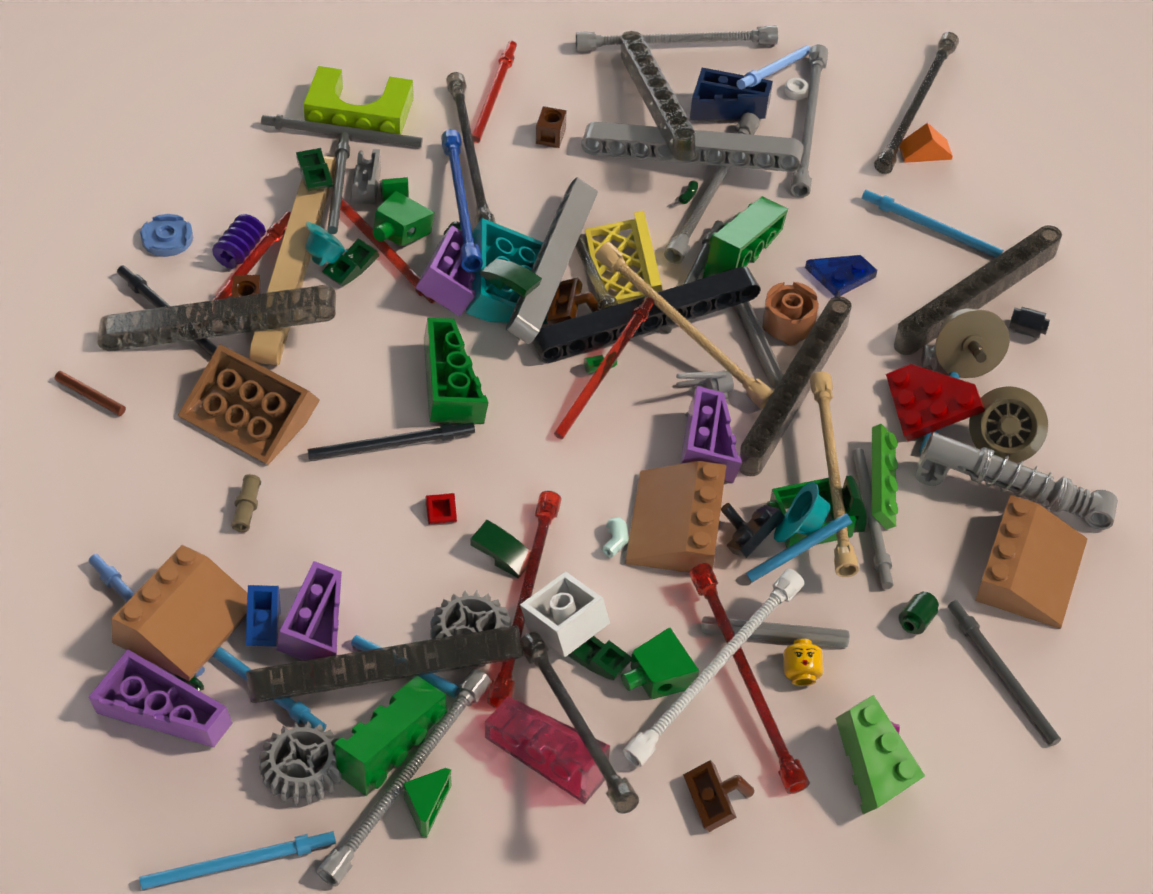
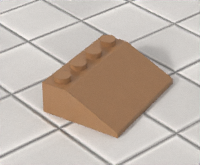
[178,344,320,465]
[625,461,726,576]
[975,495,1088,629]
[112,545,247,681]

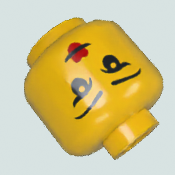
[783,639,823,686]

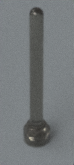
[575,234,619,310]

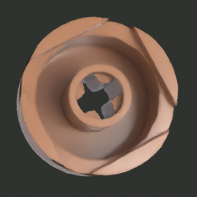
[762,282,819,345]

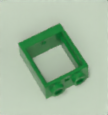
[767,478,856,548]

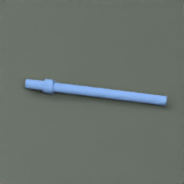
[737,45,811,89]

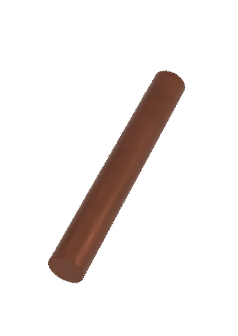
[55,371,126,416]

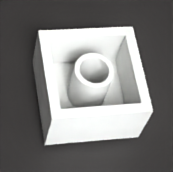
[520,571,610,657]

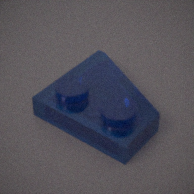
[805,255,877,298]

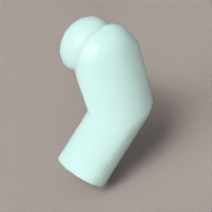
[602,517,629,558]

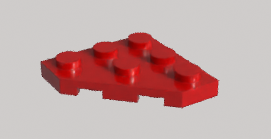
[886,364,985,442]

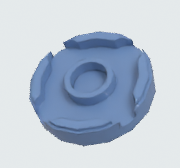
[140,214,193,257]

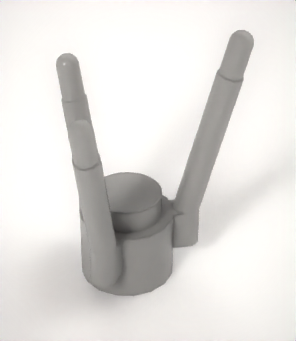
[676,370,734,417]

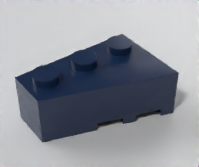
[690,67,773,120]

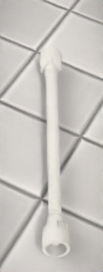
[622,569,805,767]

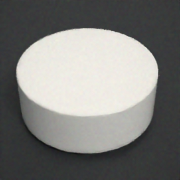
[784,78,809,100]

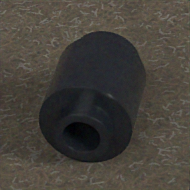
[1009,307,1050,339]

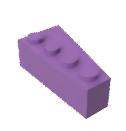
[88,649,233,747]

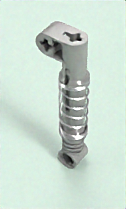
[915,432,1118,530]

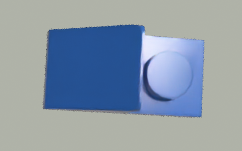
[246,585,281,647]

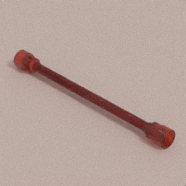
[487,491,562,709]
[689,563,810,794]

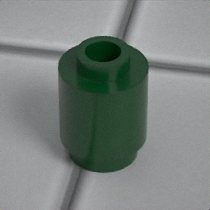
[898,591,939,634]

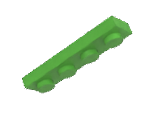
[872,423,898,530]

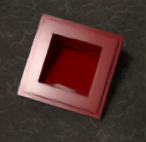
[425,493,457,524]

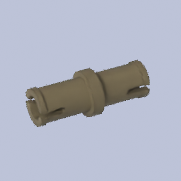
[231,474,262,532]

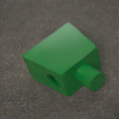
[373,191,435,246]
[621,628,699,699]

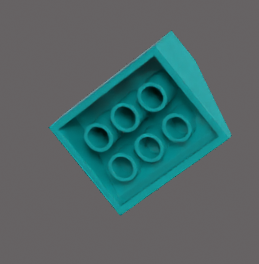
[466,218,549,324]

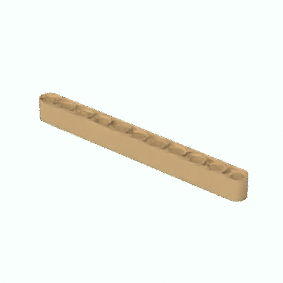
[250,156,336,366]

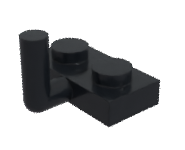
[721,503,785,558]

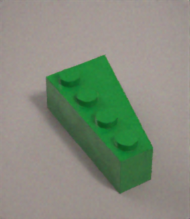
[703,196,788,278]
[424,318,489,424]
[334,675,447,796]

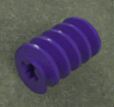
[212,214,266,269]

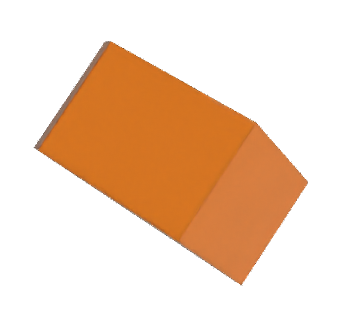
[899,123,953,163]

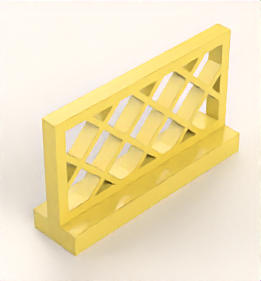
[585,211,663,308]

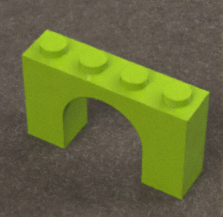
[303,66,414,134]

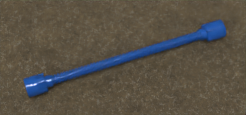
[441,129,483,272]

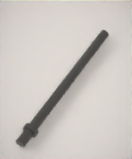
[261,114,423,147]

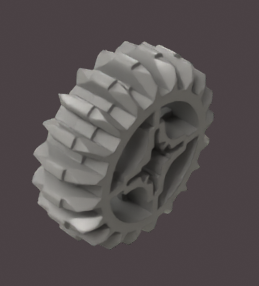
[430,591,511,668]
[259,721,342,805]

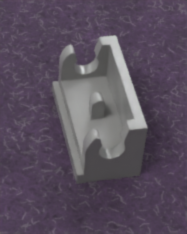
[350,149,381,205]

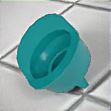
[305,222,348,266]
[774,482,830,542]

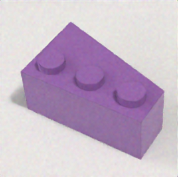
[416,226,475,316]
[680,386,742,483]
[276,561,342,672]

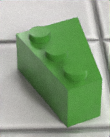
[835,695,925,814]

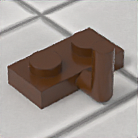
[546,277,602,325]
[683,760,754,832]

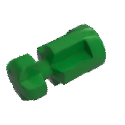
[584,352,617,374]

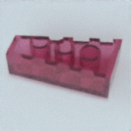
[485,696,610,804]

